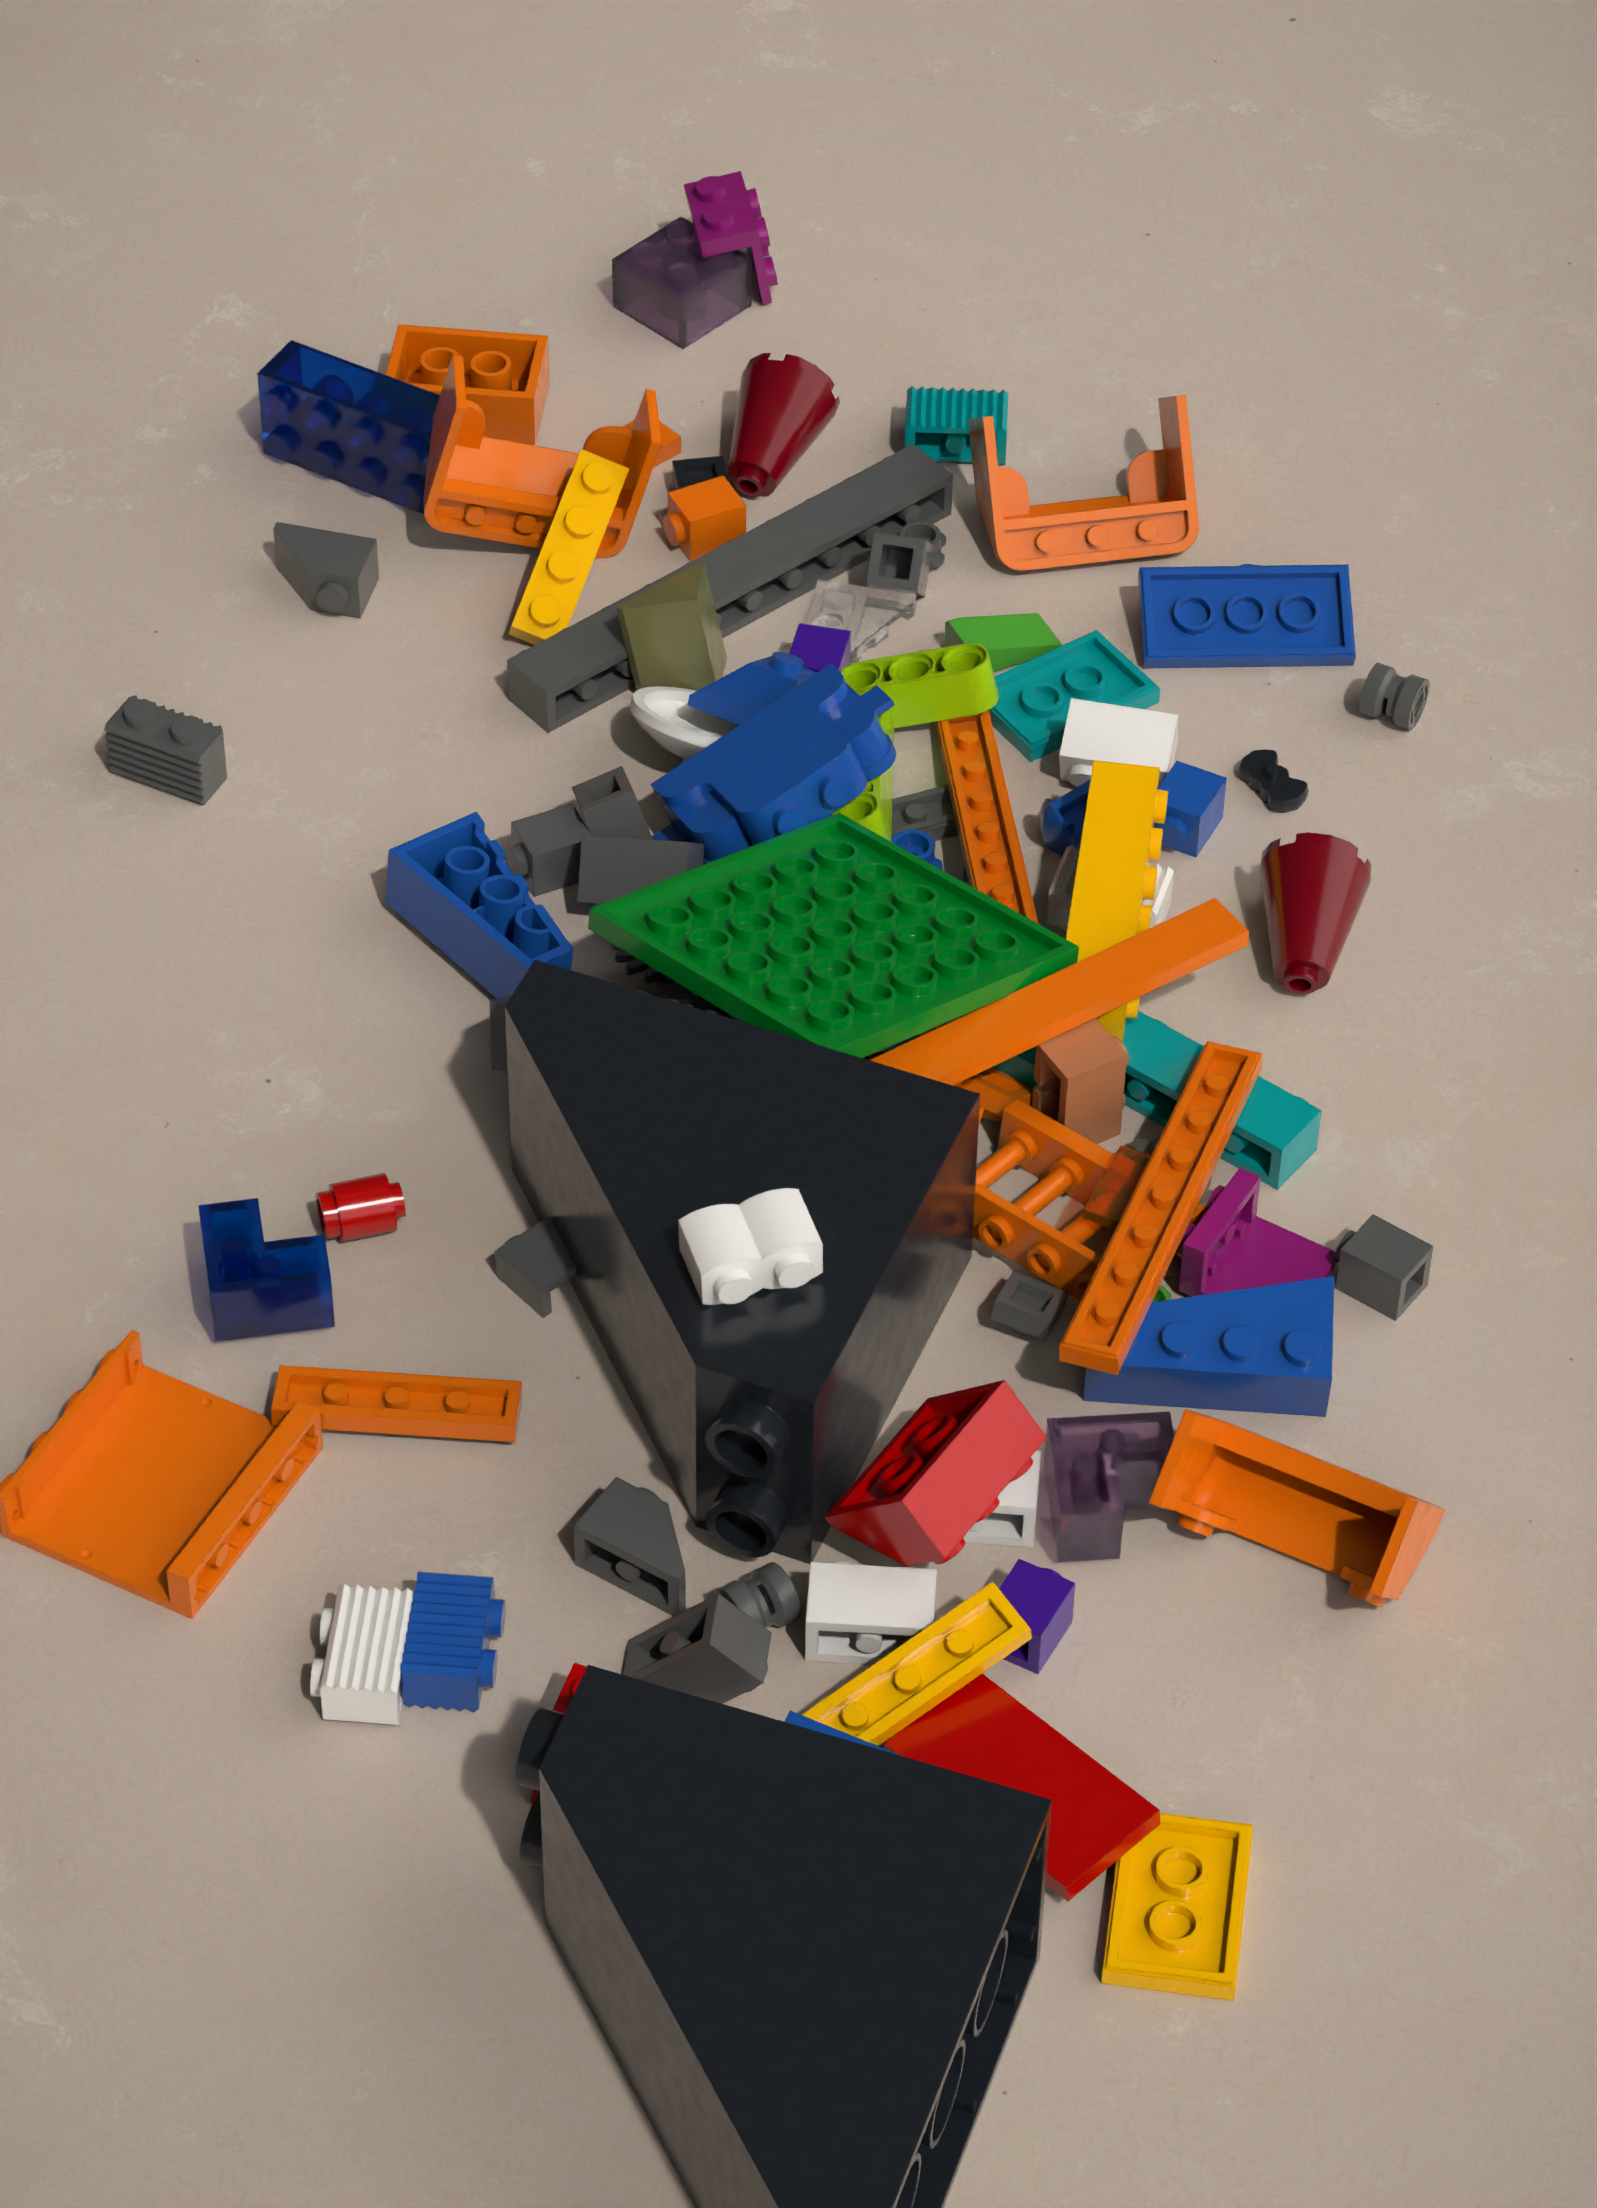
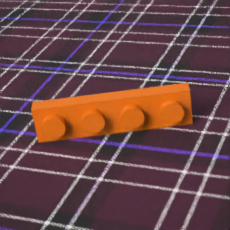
[271,1365,522,1442]

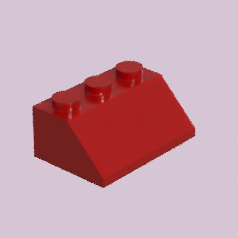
[825,1380,1047,1567]

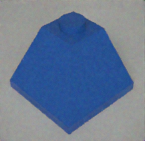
[687,652,817,725]

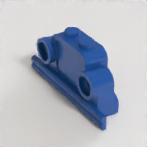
[650,664,896,864]

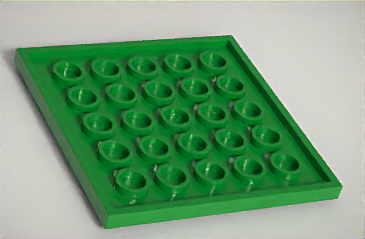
[588,813,1079,1058]

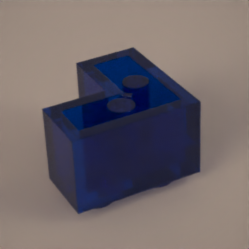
[198,1198,335,1342]

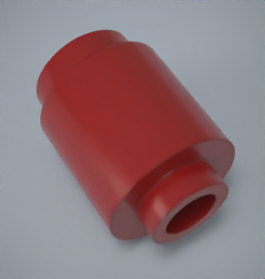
[316,1173,406,1242]

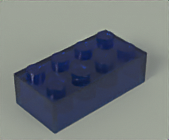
[257,340,440,514]

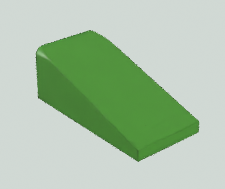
[944,613,1062,672]

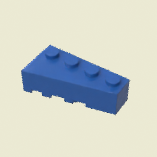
[385,811,573,999]
[1083,1276,1334,1417]

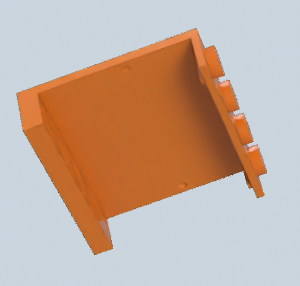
[0,1330,323,1619]

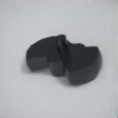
[1238,749,1309,813]

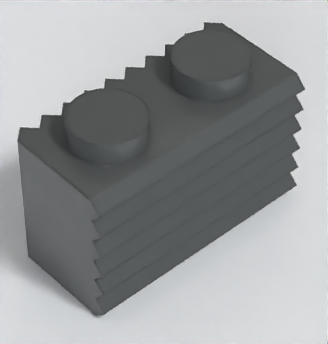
[104,695,227,805]

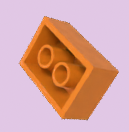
[382,324,550,446]

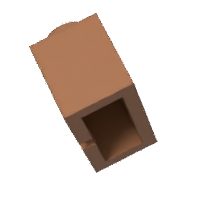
[1032,1018,1129,1144]

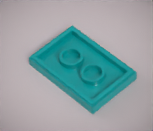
[989,630,1160,762]

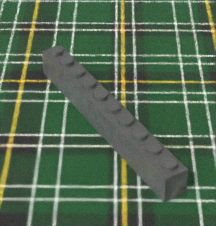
[507,444,953,733]

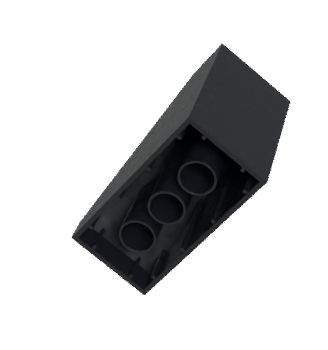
[505,960,980,1564]
[516,1665,1052,2208]

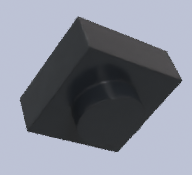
[672,456,729,490]

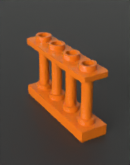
[973,1099,1206,1301]

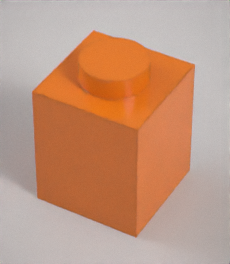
[663,475,746,562]

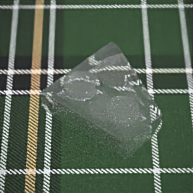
[803,579,917,664]

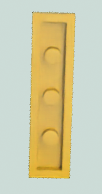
[508,449,630,645]
[802,1582,1032,1746]

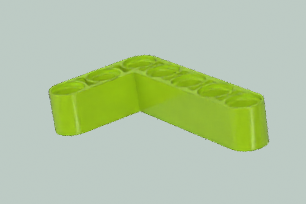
[832,643,999,841]

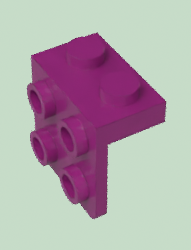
[683,171,778,305]
[1176,1168,1336,1296]

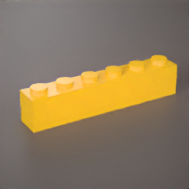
[1066,760,1168,1041]

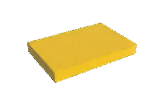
[1101,1813,1253,2001]

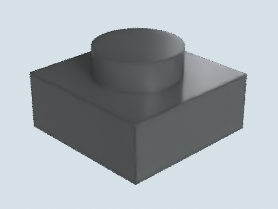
[990,1271,1068,1341]

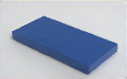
[1138,564,1356,669]

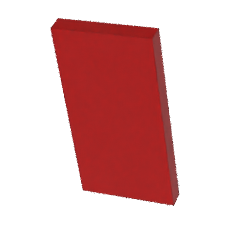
[884,1674,1161,1902]

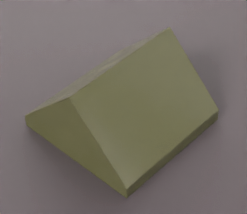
[616,562,727,691]

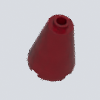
[728,353,840,497]
[1259,832,1371,994]

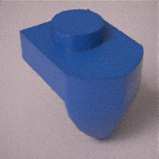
[1039,779,1091,856]

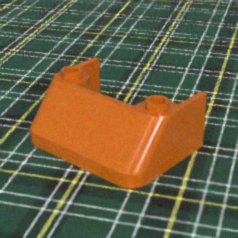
[423,354,662,558]
[968,395,1199,571]
[1149,1409,1446,1607]

